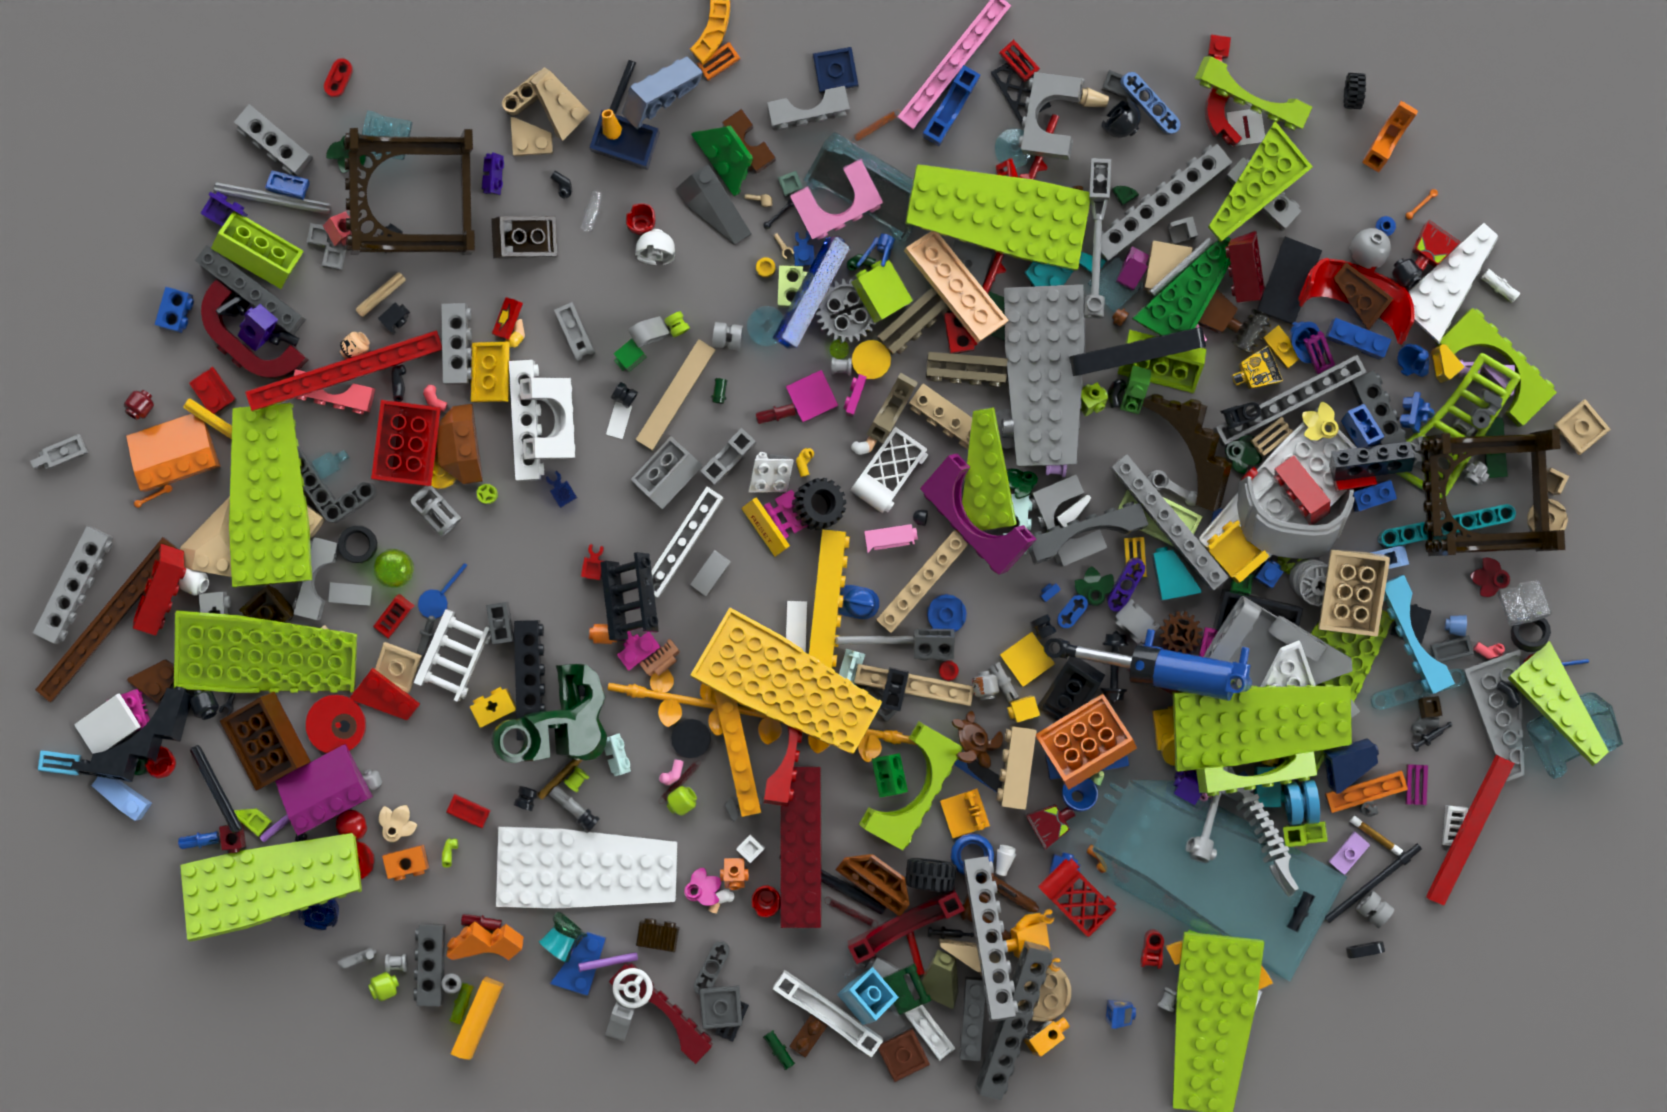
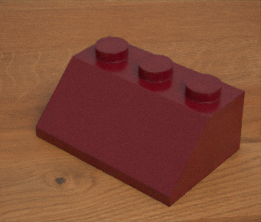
[1226,231,1265,302]

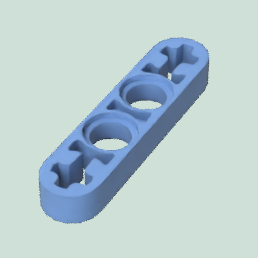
[1121,72,1180,134]

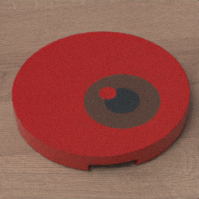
[306,695,366,753]

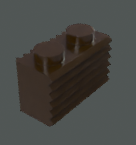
[636,918,680,952]

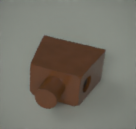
[1198,289,1243,334]

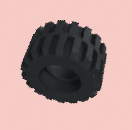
[792,478,847,531]
[905,858,957,892]

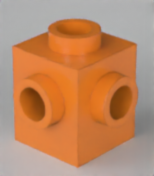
[720,858,749,890]

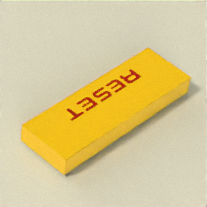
[741,497,790,557]

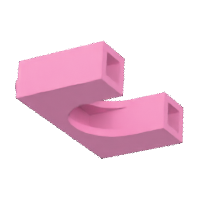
[790,159,883,240]

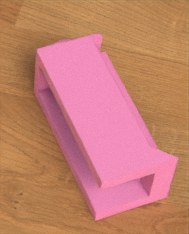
[864,524,918,553]

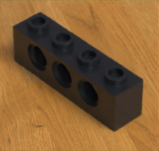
[1329,441,1415,481]

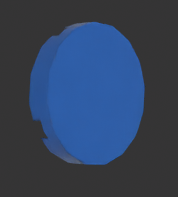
[927,594,967,632]

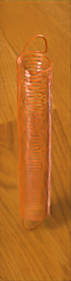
[850,110,901,142]

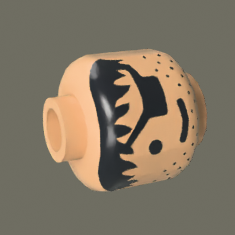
[340,332,370,359]

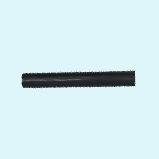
[610,60,636,115]

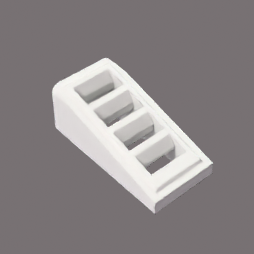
[1056,495,1091,528]
[1442,805,1468,846]

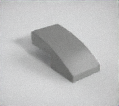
[690,550,731,596]
[328,582,372,606]

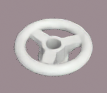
[613,968,653,1008]

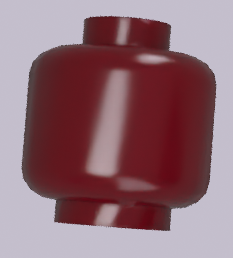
[124,390,154,420]

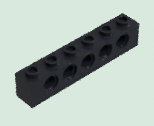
[514,620,546,740]

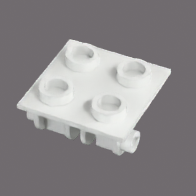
[749,452,794,492]

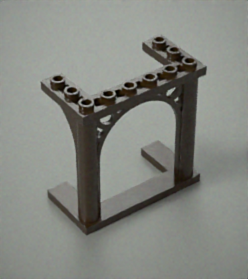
[344,128,475,255]
[1420,429,1566,556]

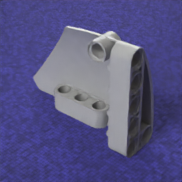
[1203,596,1353,687]

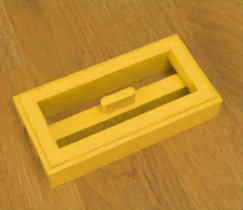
[1124,537,1147,577]

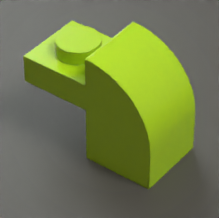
[1283,821,1328,847]

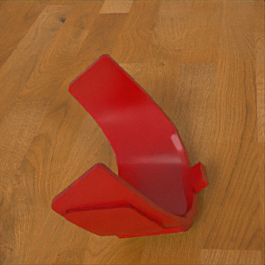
[1298,258,1415,345]

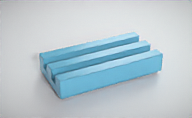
[38,750,82,775]

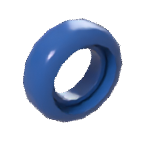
[951,833,994,877]

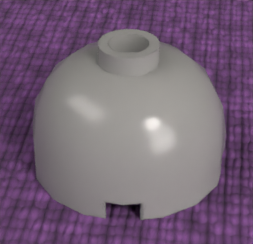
[1349,228,1391,269]

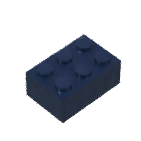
[589,110,660,170]

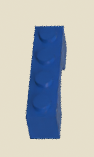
[922,65,980,146]

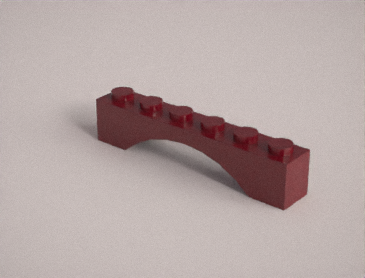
[609,962,713,1064]

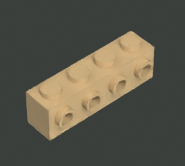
[909,383,972,450]

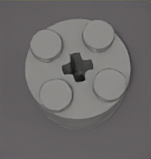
[1115,599,1160,644]

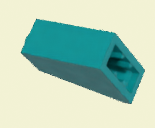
[1151,547,1201,600]

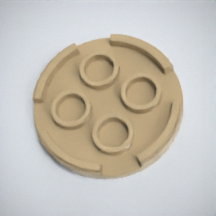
[1018,964,1071,1022]

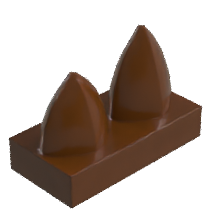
[789,1014,828,1058]

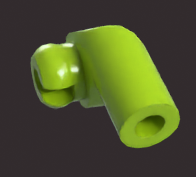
[442,838,459,868]

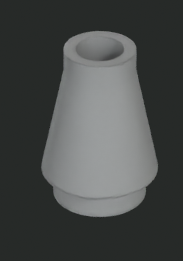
[441,974,461,994]

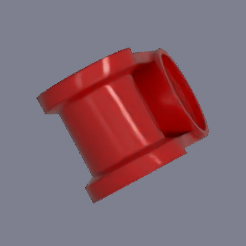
[1140,929,1164,969]

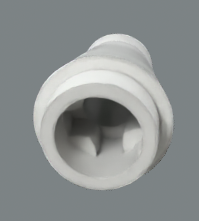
[995,845,1016,876]

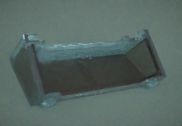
[804,132,916,242]

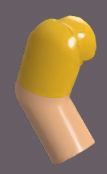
[505,319,525,348]

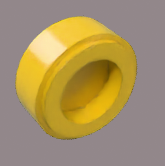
[756,257,776,278]

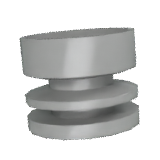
[1289,558,1328,606]

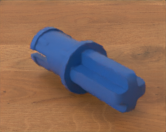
[178,831,220,849]

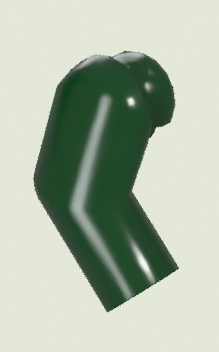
[847,254,876,271]

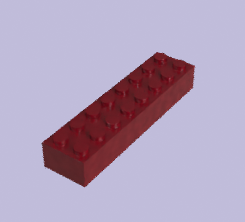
[781,767,822,928]

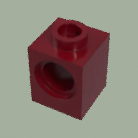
[219,823,246,853]

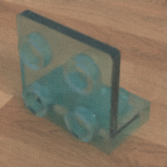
[362,110,413,160]

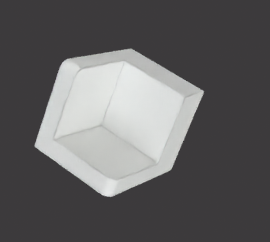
[736,835,765,863]

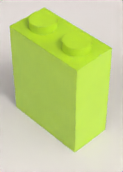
[851,260,913,323]

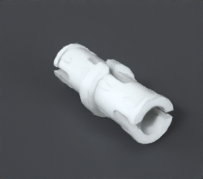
[1481,269,1520,303]

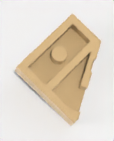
[511,117,553,156]

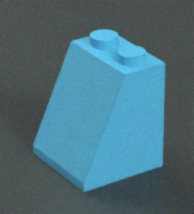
[837,967,899,1025]

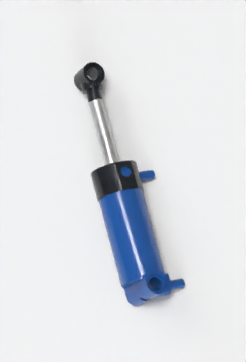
[1044,629,1252,701]

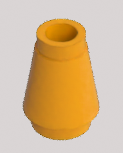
[602,109,622,139]

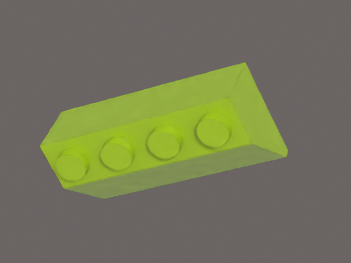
[211,211,304,289]
[1117,329,1206,393]

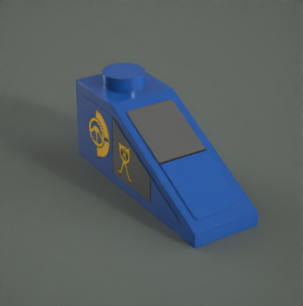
[1106,1000,1136,1029]

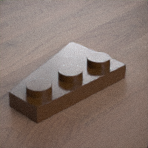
[1333,263,1394,330]

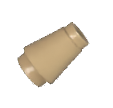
[1078,87,1109,108]

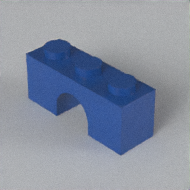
[1325,318,1391,360]

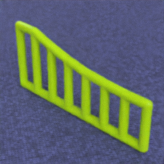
[1396,353,1521,499]

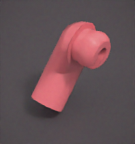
[423,385,448,412]
[1473,642,1505,659]

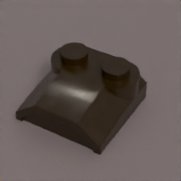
[239,585,294,623]

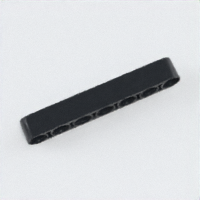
[1069,327,1206,376]

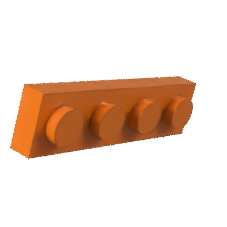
[1325,770,1408,813]

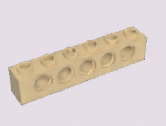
[876,530,968,633]

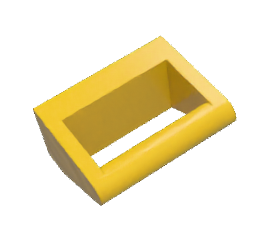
[1431,344,1464,383]

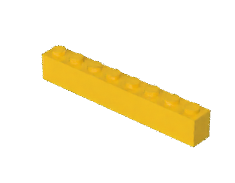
[809,529,850,668]

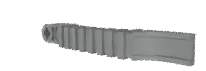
[1221,766,1299,897]

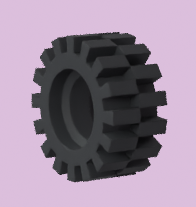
[1343,72,1366,110]

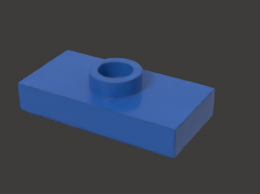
[265,170,310,200]

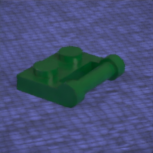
[883,963,932,1015]

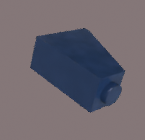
[1323,738,1379,794]

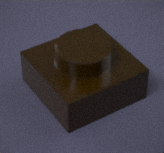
[1418,696,1443,719]

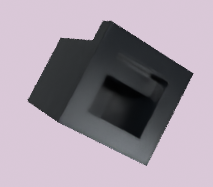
[378,302,410,335]

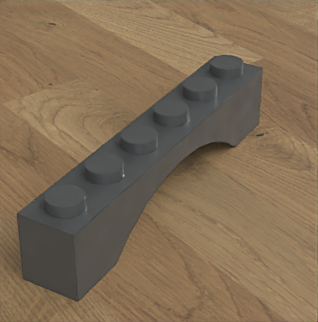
[1028,502,1149,565]

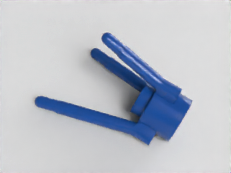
[856,233,895,267]

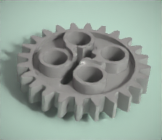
[814,279,876,344]

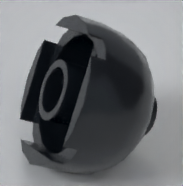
[1101,98,1141,138]

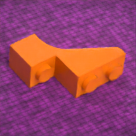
[446,922,524,961]

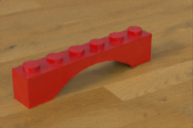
[764,725,803,807]

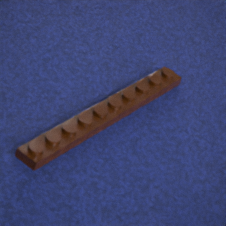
[35,537,178,703]

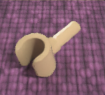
[745,194,772,207]
[774,233,794,259]

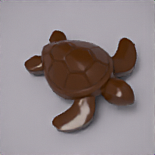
[952,711,1003,768]

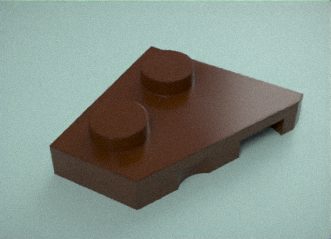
[127,659,174,703]

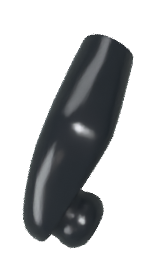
[392,364,407,402]

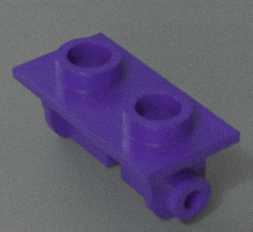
[481,152,504,195]

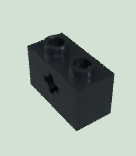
[881,667,909,711]

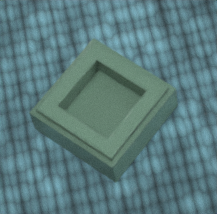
[778,171,803,197]

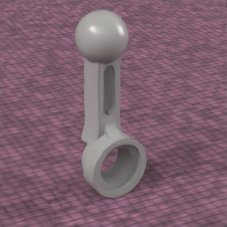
[1147,470,1197,507]

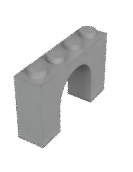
[1019,72,1083,160]
[1030,475,1108,567]

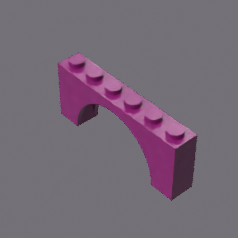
[920,453,1037,575]

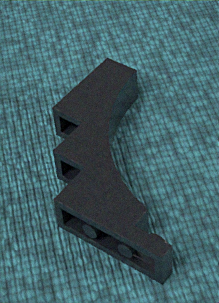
[70,686,193,782]

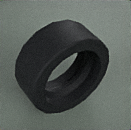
[338,525,378,563]
[1510,612,1551,652]

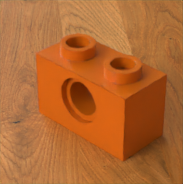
[382,845,429,881]

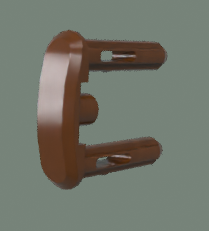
[960,873,1039,941]

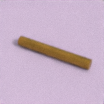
[538,759,583,800]

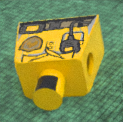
[1232,346,1283,389]

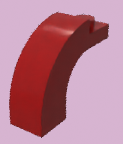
[1205,88,1242,147]

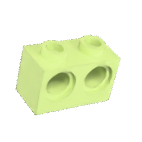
[778,266,807,308]

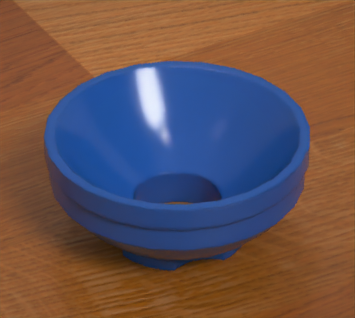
[1062,778,1098,812]

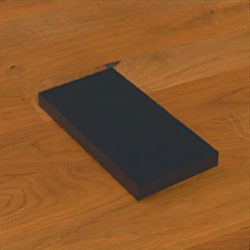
[1257,236,1322,325]

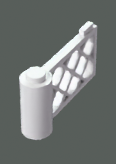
[850,427,928,514]

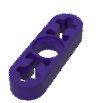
[1107,558,1145,612]

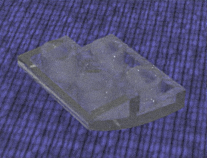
[1497,581,1552,626]

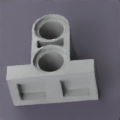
[605,993,635,1042]

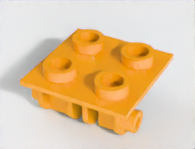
[940,788,990,838]

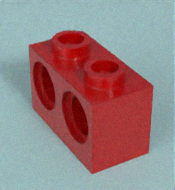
[944,312,977,354]

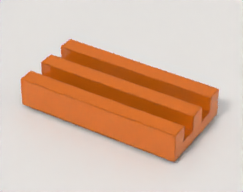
[697,42,740,81]

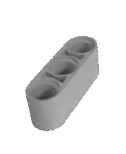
[628,316,670,347]

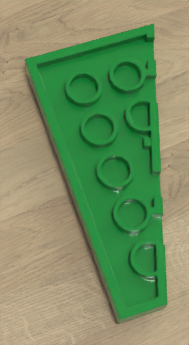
[1132,237,1231,336]

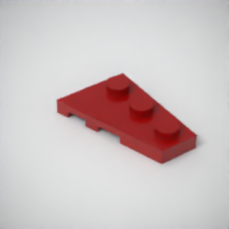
[350,668,420,720]

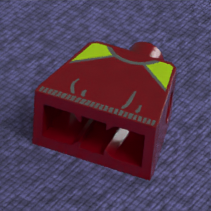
[1025,804,1076,849]

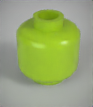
[667,786,697,816]
[368,972,399,1002]

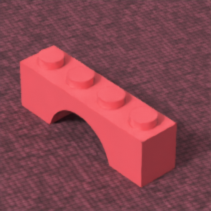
[294,369,376,415]

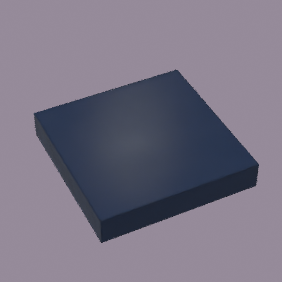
[813,47,858,93]

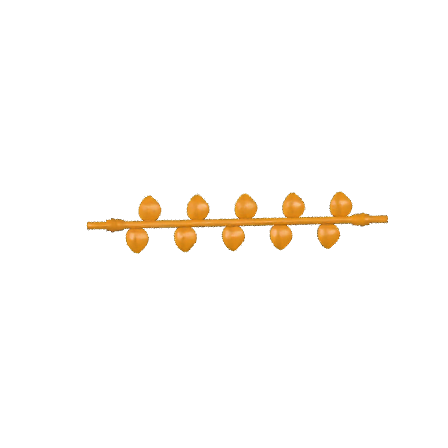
[608,669,916,763]

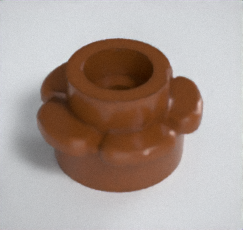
[1112,308,1129,327]

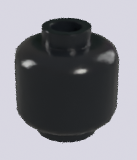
[1392,258,1422,288]
[189,690,219,720]

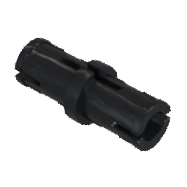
[1286,891,1316,932]

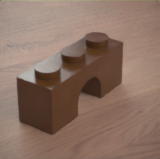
[722,109,776,174]

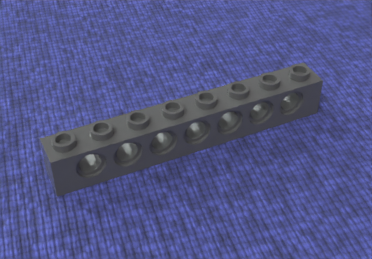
[975,941,1053,1100]

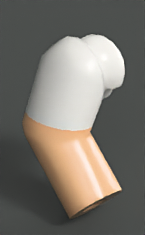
[851,436,877,455]
[708,889,734,914]

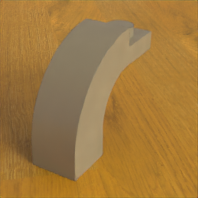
[866,373,918,444]

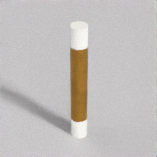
[1349,816,1403,856]

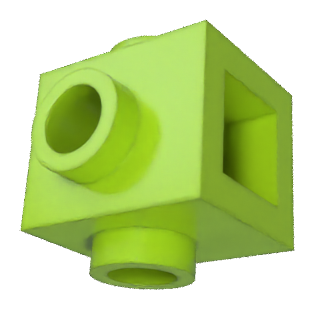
[1080,382,1108,417]

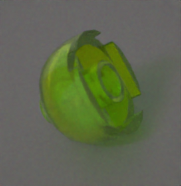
[374,549,414,588]

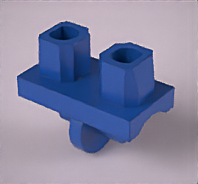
[1400,392,1435,433]

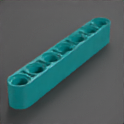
[1378,504,1516,548]

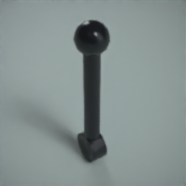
[763,198,794,229]

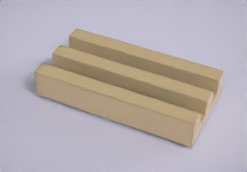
[1250,417,1293,457]

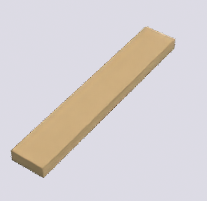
[636,339,716,450]
[854,664,974,706]

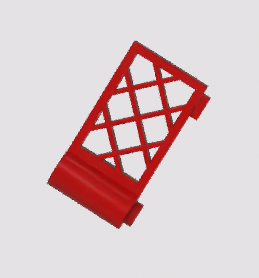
[1037,858,1116,938]

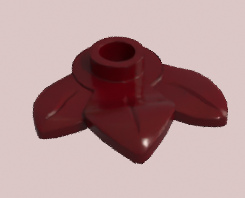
[1470,557,1510,597]

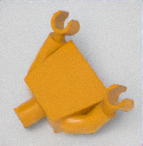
[1006,909,1061,972]

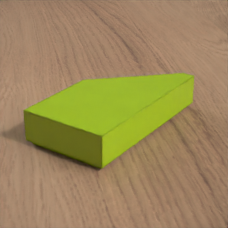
[234,808,272,837]

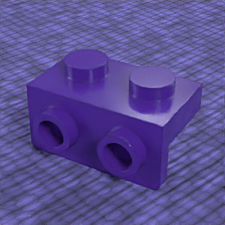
[200,191,248,226]

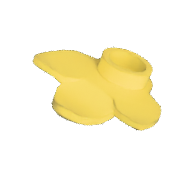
[1302,402,1339,441]

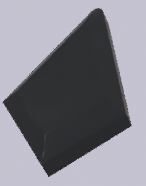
[216,295,250,317]

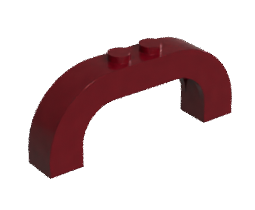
[201,279,309,379]

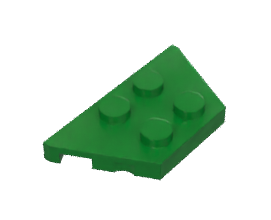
[691,125,753,196]

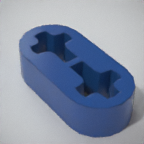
[1057,595,1088,628]

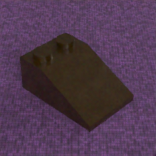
[491,216,558,259]

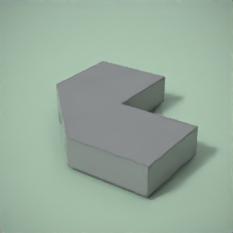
[307,223,346,270]

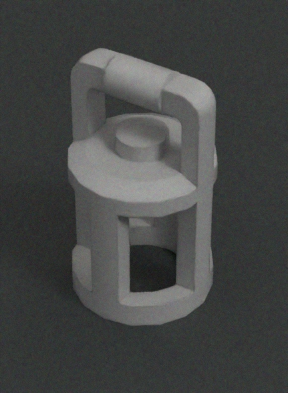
[410,486,462,537]

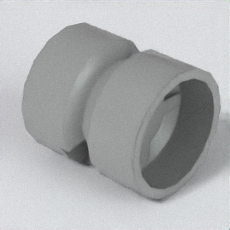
[712,322,743,351]
[1356,890,1394,928]

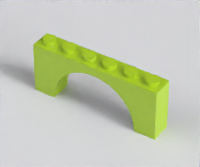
[1435,308,1557,427]
[859,721,963,850]

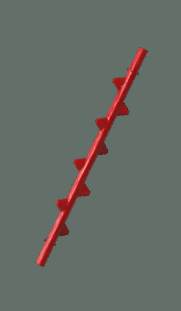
[982,114,1059,294]

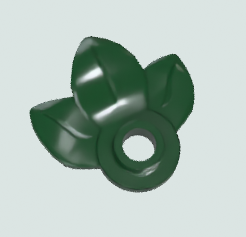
[326,136,366,173]
[1225,435,1262,474]
[1006,468,1038,499]
[1075,566,1114,606]

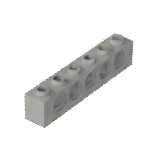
[33,526,113,644]

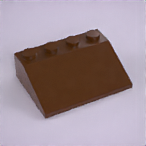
[220,692,311,791]

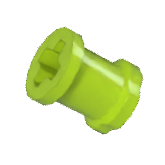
[563,766,589,792]

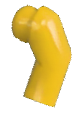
[796,448,814,477]

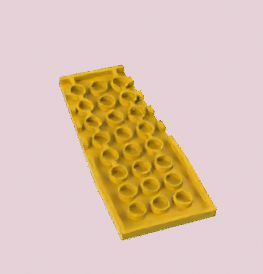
[690,608,882,754]

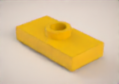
[1262,325,1299,369]

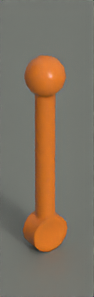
[1405,189,1438,220]
[134,485,173,508]

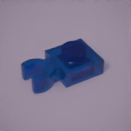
[546,471,578,508]

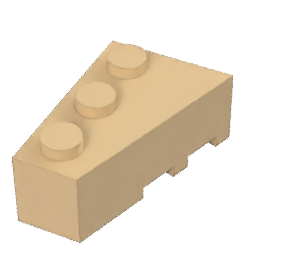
[530,67,590,141]

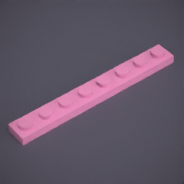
[898,0,1011,130]

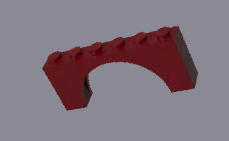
[847,889,965,964]

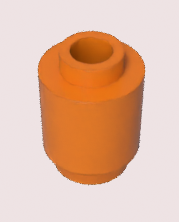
[589,624,617,644]

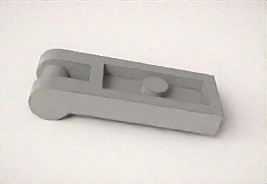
[554,302,595,361]

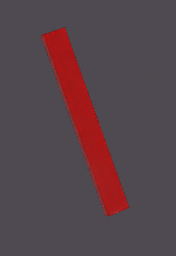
[1426,755,1515,906]

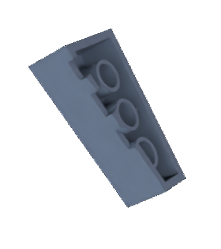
[621,57,703,129]

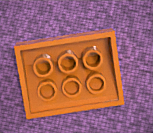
[126,414,221,492]
[1036,694,1137,790]

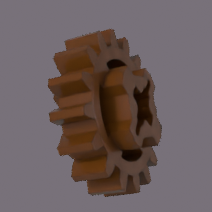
[1159,611,1203,653]

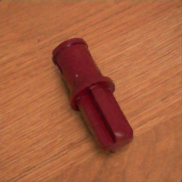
[756,403,796,424]
[461,914,502,931]

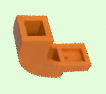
[1362,101,1418,173]

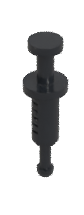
[1411,722,1452,752]
[928,926,974,939]

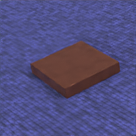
[878,1028,930,1082]

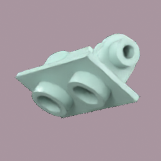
[839,649,865,686]
[604,733,631,776]

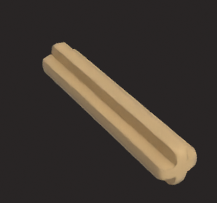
[356,272,406,317]

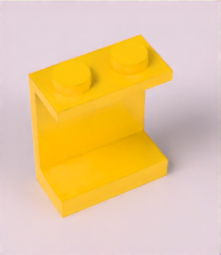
[1205,520,1269,583]

